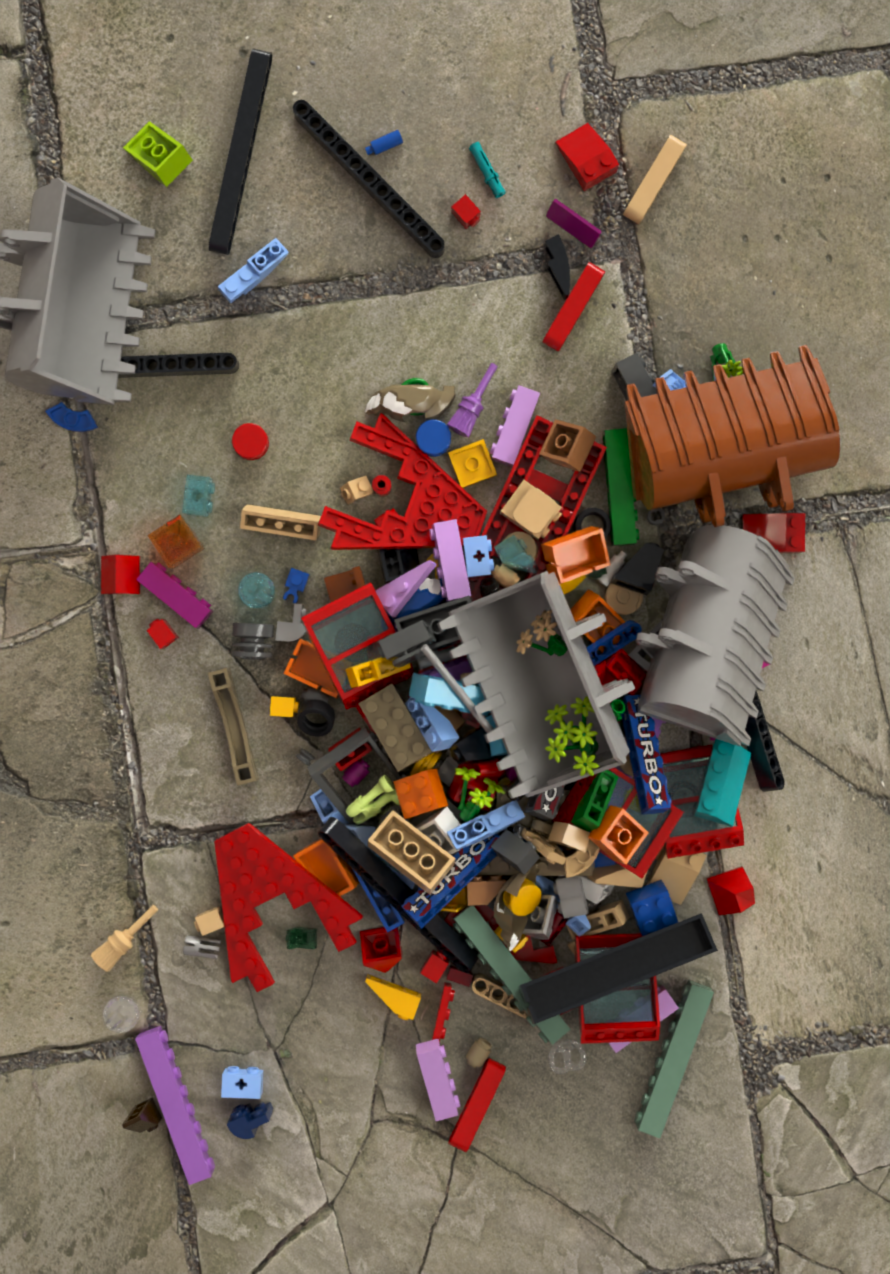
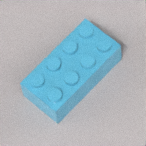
[409,673,491,716]

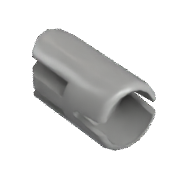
[183,935,221,959]

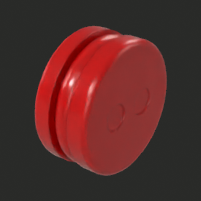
[232,423,269,460]

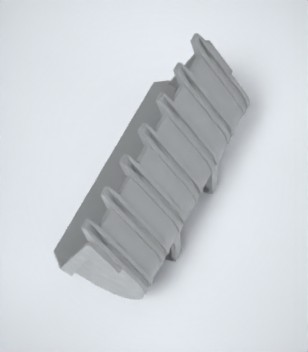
[0,177,156,405]
[636,525,795,746]
[437,571,635,799]

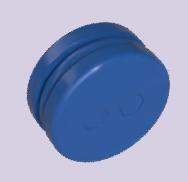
[416,420,451,457]

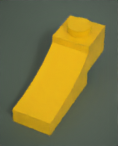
[345,657,411,688]

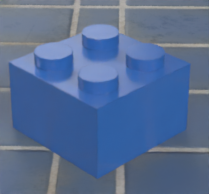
[626,880,678,936]

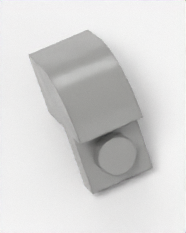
[275,604,307,642]

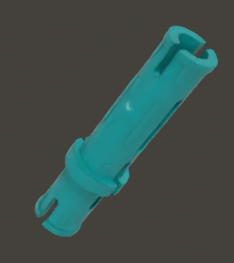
[469,142,506,199]

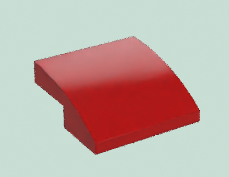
[605,648,646,695]

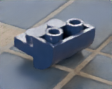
[227,1102,274,1139]

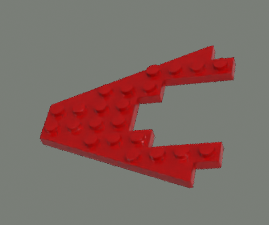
[318,413,487,550]
[214,823,363,992]

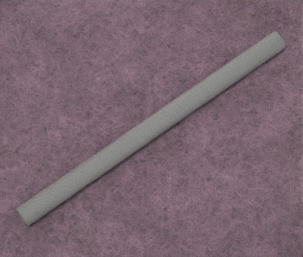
[420,644,494,733]

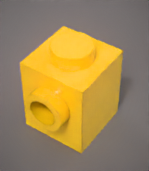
[270,696,299,717]

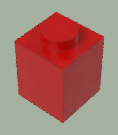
[451,194,481,229]
[146,619,179,649]
[420,950,449,984]

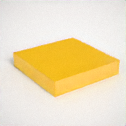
[448,439,497,488]

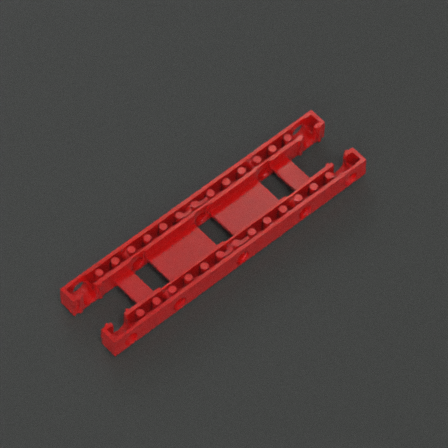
[407,415,607,729]

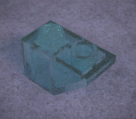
[494,535,537,574]

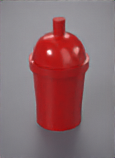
[473,759,505,779]

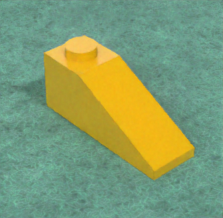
[365,974,421,1020]

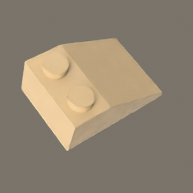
[647,847,707,905]

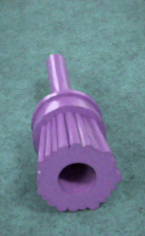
[447,363,498,438]

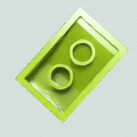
[123,121,193,187]

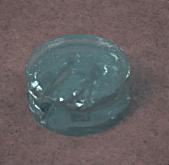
[238,572,275,608]

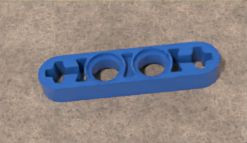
[586,620,642,666]

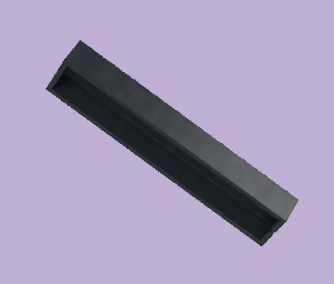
[518,913,718,1024]

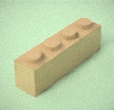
[240,504,321,540]

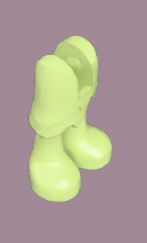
[346,775,400,825]

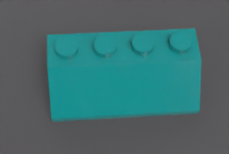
[694,739,751,827]

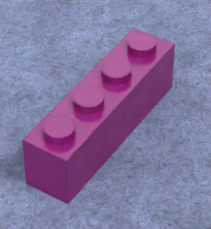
[136,562,213,629]

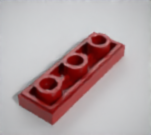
[432,982,455,1043]

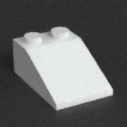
[415,807,461,854]

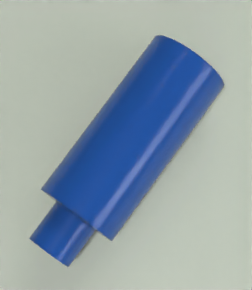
[365,130,403,155]

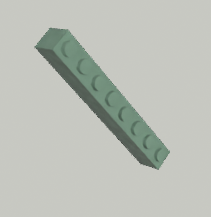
[453,906,570,1045]
[634,980,714,1138]

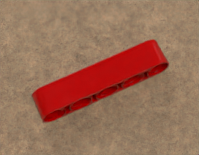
[542,262,606,352]
[448,1058,506,1152]

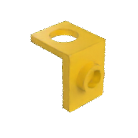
[441,885,467,912]

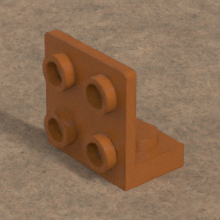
[324,566,371,606]

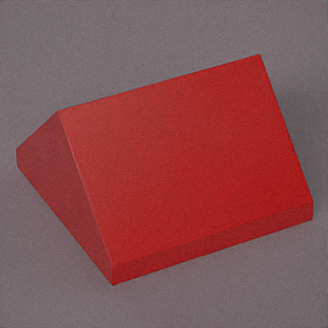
[101,555,140,594]

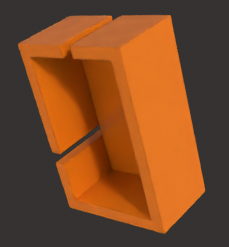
[541,526,611,584]
[283,638,354,698]
[293,838,360,896]

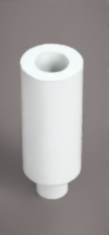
[596,551,627,587]

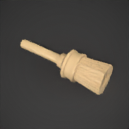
[91,905,158,972]

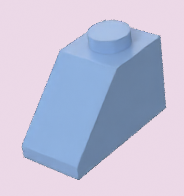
[310,789,348,824]

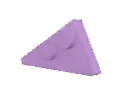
[375,560,437,617]

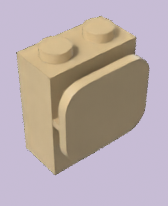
[500,480,562,541]

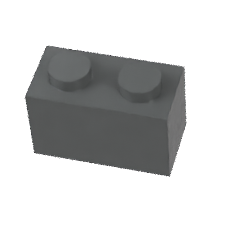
[491,829,540,875]

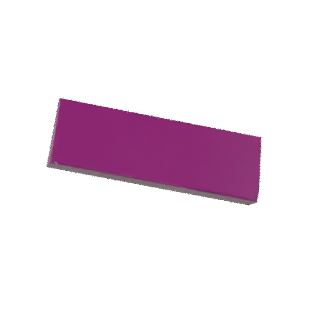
[546,199,601,248]

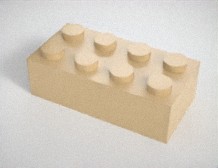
[368,810,455,895]

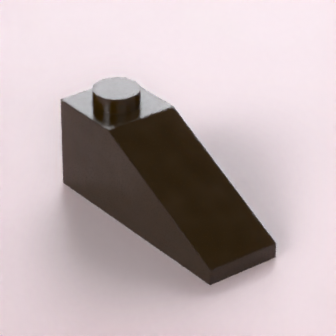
[122,1097,162,1133]

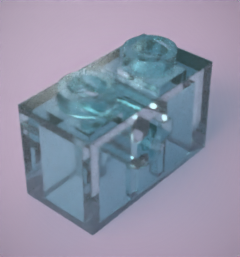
[182,475,215,517]

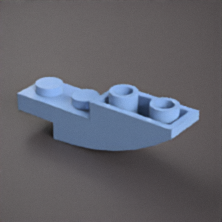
[218,238,289,303]
[447,799,525,850]

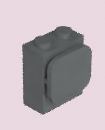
[378,620,437,667]

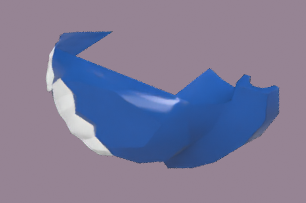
[381,578,446,631]

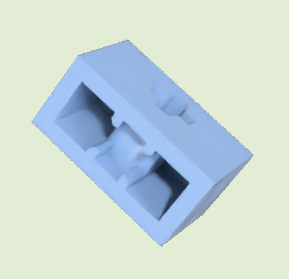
[463,535,494,578]
[221,1066,263,1099]

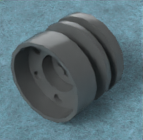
[231,623,274,660]

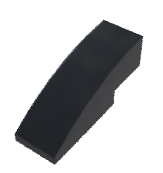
[544,234,570,300]

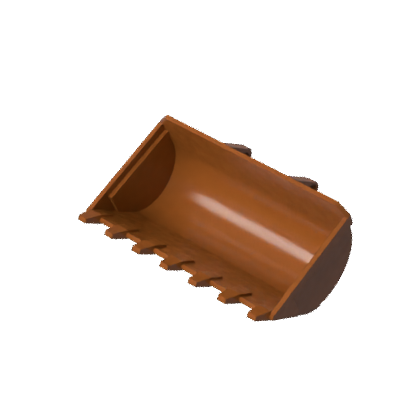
[625,345,840,527]

